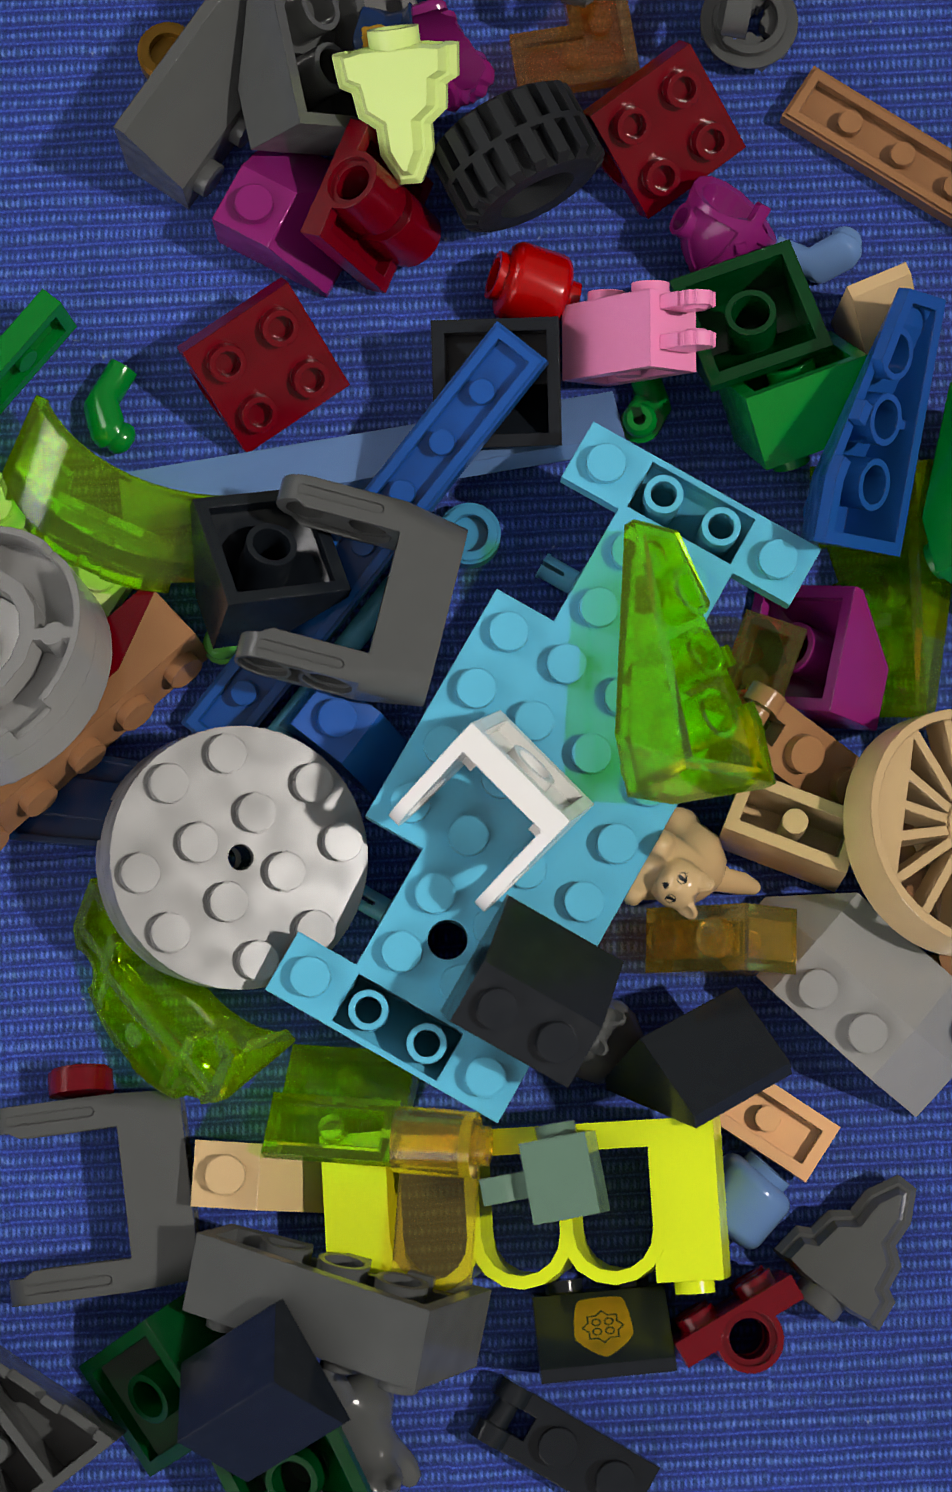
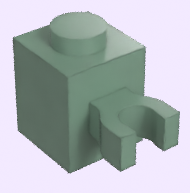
[479,1120,610,1225]

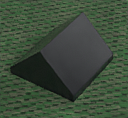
[605,986,792,1128]
[177,1299,351,1482]

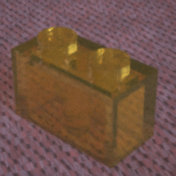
[645,903,797,978]

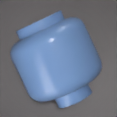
[723,1151,790,1249]

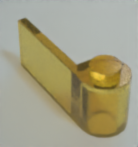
[389,1106,493,1295]

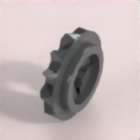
[700,0,798,73]

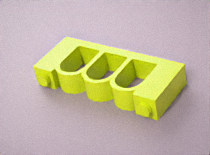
[320,1115,731,1295]

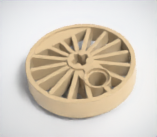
[843,709,952,956]

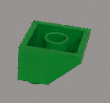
[719,331,867,472]

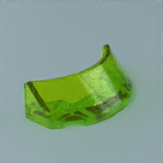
[0,395,224,593]
[73,878,295,1104]

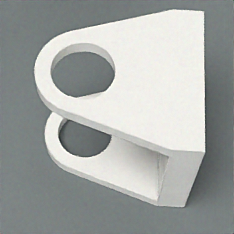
[389,710,594,912]

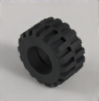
[431,80,605,233]

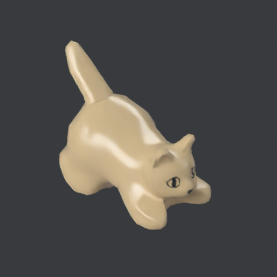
[623,807,761,919]

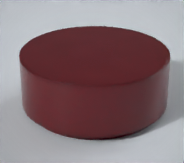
[48,1064,114,1100]

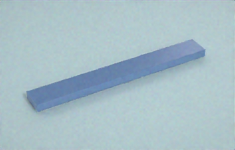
[118,391,625,534]

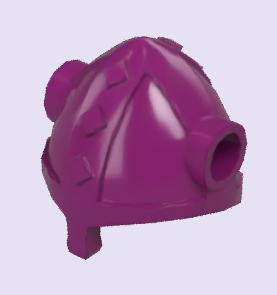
[670,176,777,273]

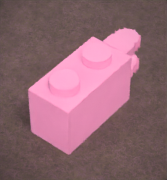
[562,280,716,387]

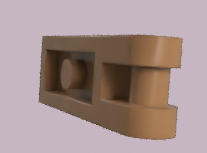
[720,680,859,806]

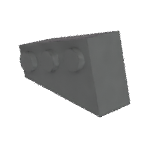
[0,1345,127,1492]

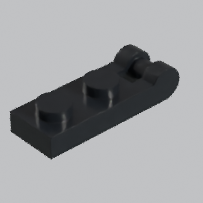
[468,1373,660,1492]

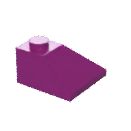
[212,150,343,298]
[731,585,889,731]

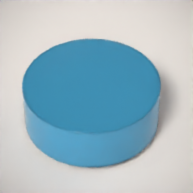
[443,503,501,569]

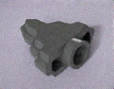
[773,1174,917,1331]

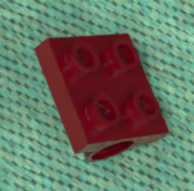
[583,40,746,219]
[300,119,441,294]
[177,277,350,452]
[672,1265,804,1374]

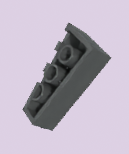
[182,1224,492,1396]

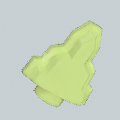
[331,24,460,185]

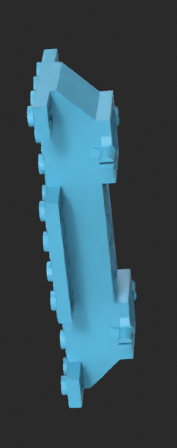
[265,421,821,1123]

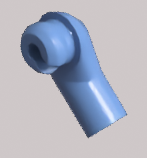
[776,226,862,284]

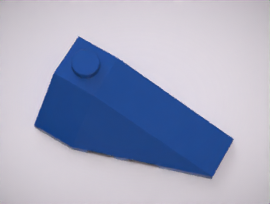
[801,287,946,557]

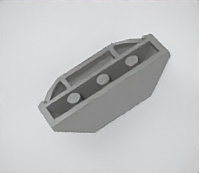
[723,892,952,1117]

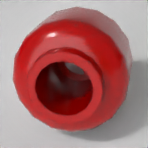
[485,242,582,321]

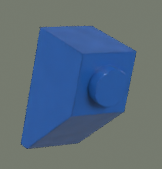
[279,688,408,800]

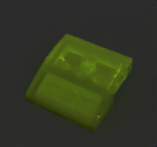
[261,1044,419,1167]

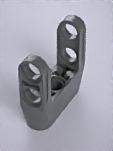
[234,474,468,707]
[0,1089,201,1307]

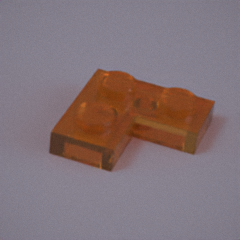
[508,0,640,93]

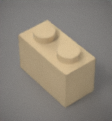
[719,769,850,892]

